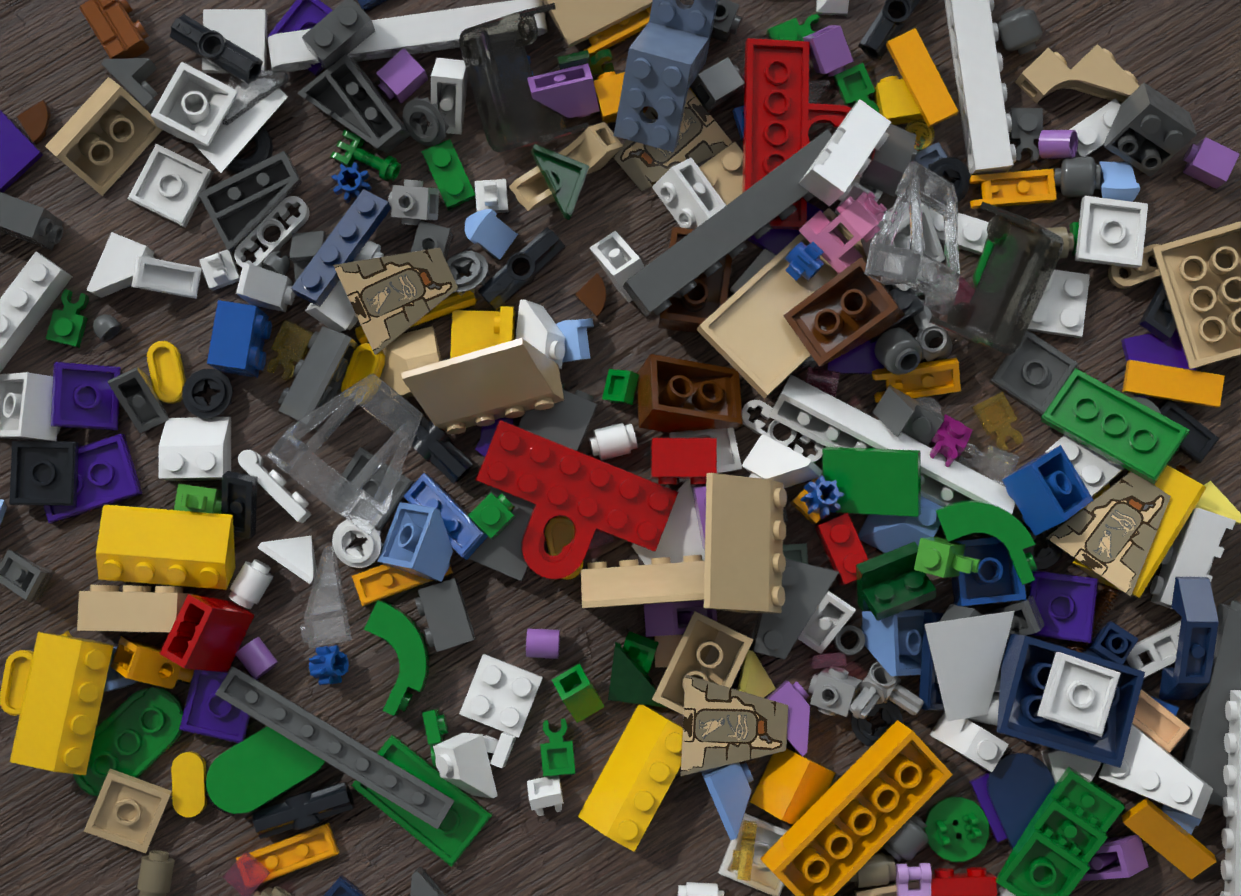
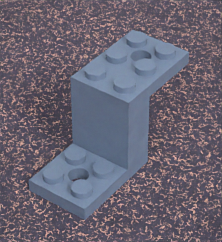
[614,0,718,152]

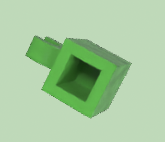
[174,484,222,514]
[914,537,980,578]

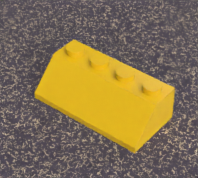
[1073,465,1206,598]
[96,505,236,590]
[10,632,113,775]
[578,704,683,852]

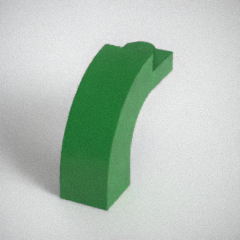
[935,500,1038,585]
[364,600,429,716]

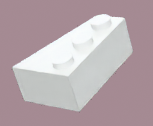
[799,100,891,206]
[1150,508,1236,609]
[1099,724,1213,820]

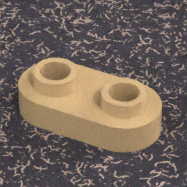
[1108,244,1160,289]

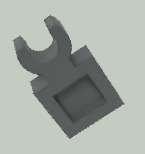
[1009,108,1043,163]

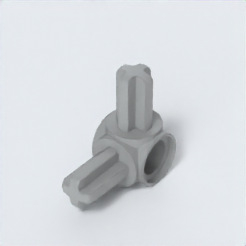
[913,300,953,362]
[850,662,924,719]

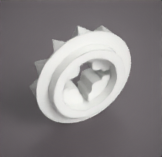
[332,517,384,568]

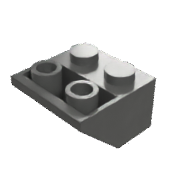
[1104,82,1197,177]

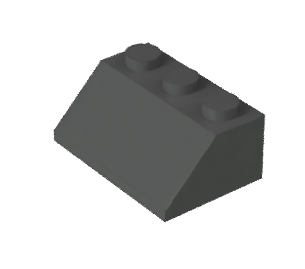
[278,326,359,431]

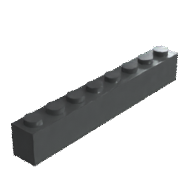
[623,129,832,317]

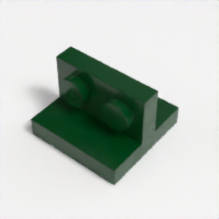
[856,542,936,621]

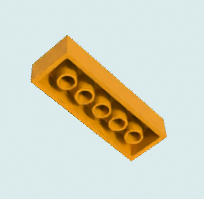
[760,720,953,896]

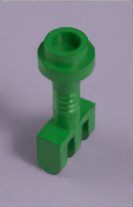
[330,130,401,181]

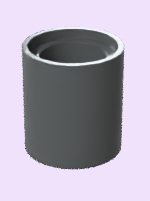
[832,625,865,655]

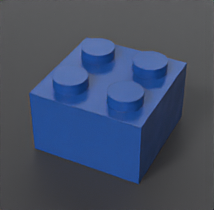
[207,300,272,378]
[1002,445,1094,536]
[951,537,1026,606]

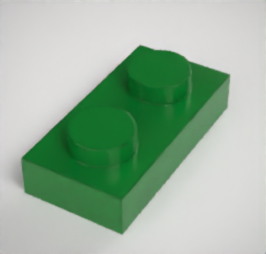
[422,139,476,210]

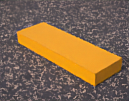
[886,28,959,128]
[1122,360,1225,408]
[352,564,453,606]
[1122,798,1216,880]
[236,823,340,889]

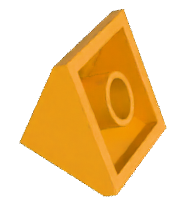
[750,748,836,825]

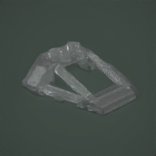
[864,161,960,315]
[266,374,423,535]

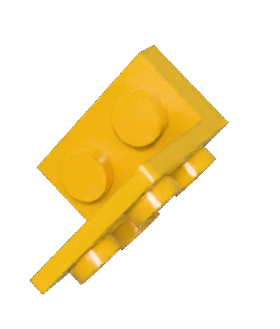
[450,306,516,359]

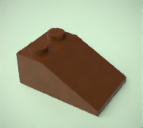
[658,227,732,333]
[783,257,905,367]
[637,354,743,433]

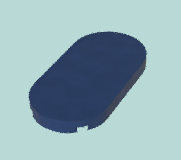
[986,752,1055,850]

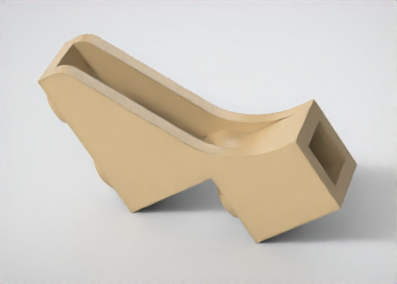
[1015,44,1139,104]
[509,122,623,211]

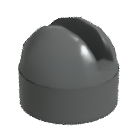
[262,251,290,275]
[93,314,122,342]

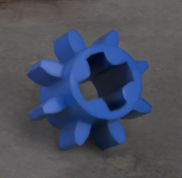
[331,162,372,203]
[785,241,825,281]
[801,476,844,519]
[309,645,349,685]

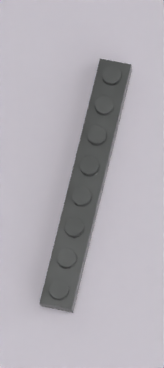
[215,667,455,829]

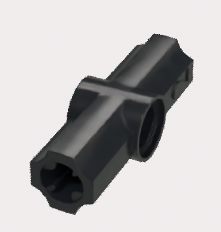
[858,0,920,60]
[170,14,263,85]
[478,227,566,311]
[386,398,474,484]
[252,781,355,839]

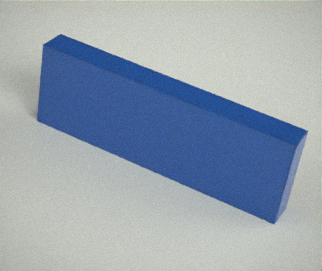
[403,473,488,560]

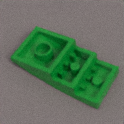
[996,767,1125,896]

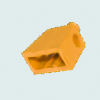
[110,636,195,689]

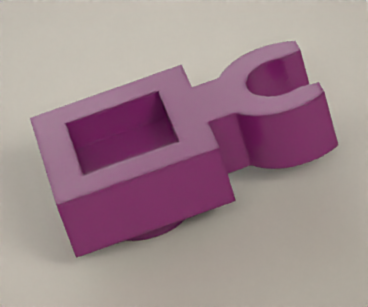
[930,414,973,467]

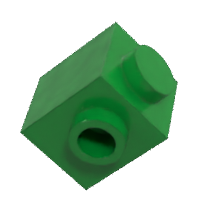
[468,493,516,540]
[552,663,605,723]

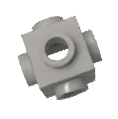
[388,180,439,225]
[808,666,862,717]

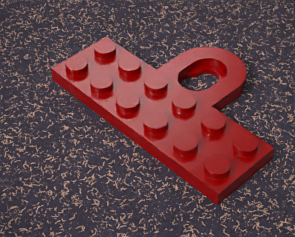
[743,38,851,230]
[476,420,679,579]

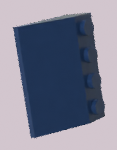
[997,634,1145,768]

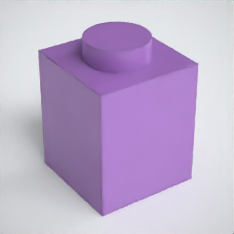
[803,25,853,77]
[376,48,428,104]
[1183,137,1240,189]

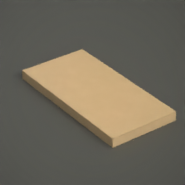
[697,208,890,399]

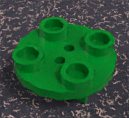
[925,797,989,862]

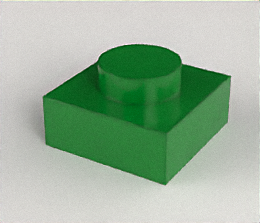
[602,369,639,405]
[623,631,659,674]

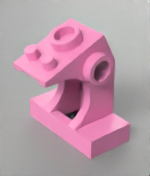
[799,191,886,274]

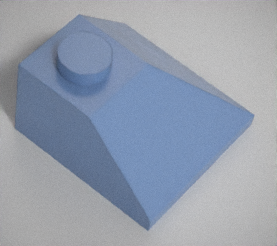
[858,496,942,553]
[377,502,453,582]
[861,609,932,676]
[702,762,754,840]

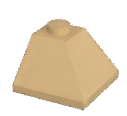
[380,326,442,403]

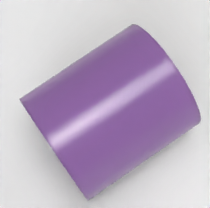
[1038,130,1078,159]
[526,628,560,659]
[235,637,278,680]

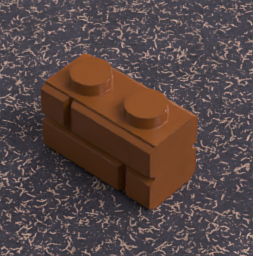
[80,0,149,59]

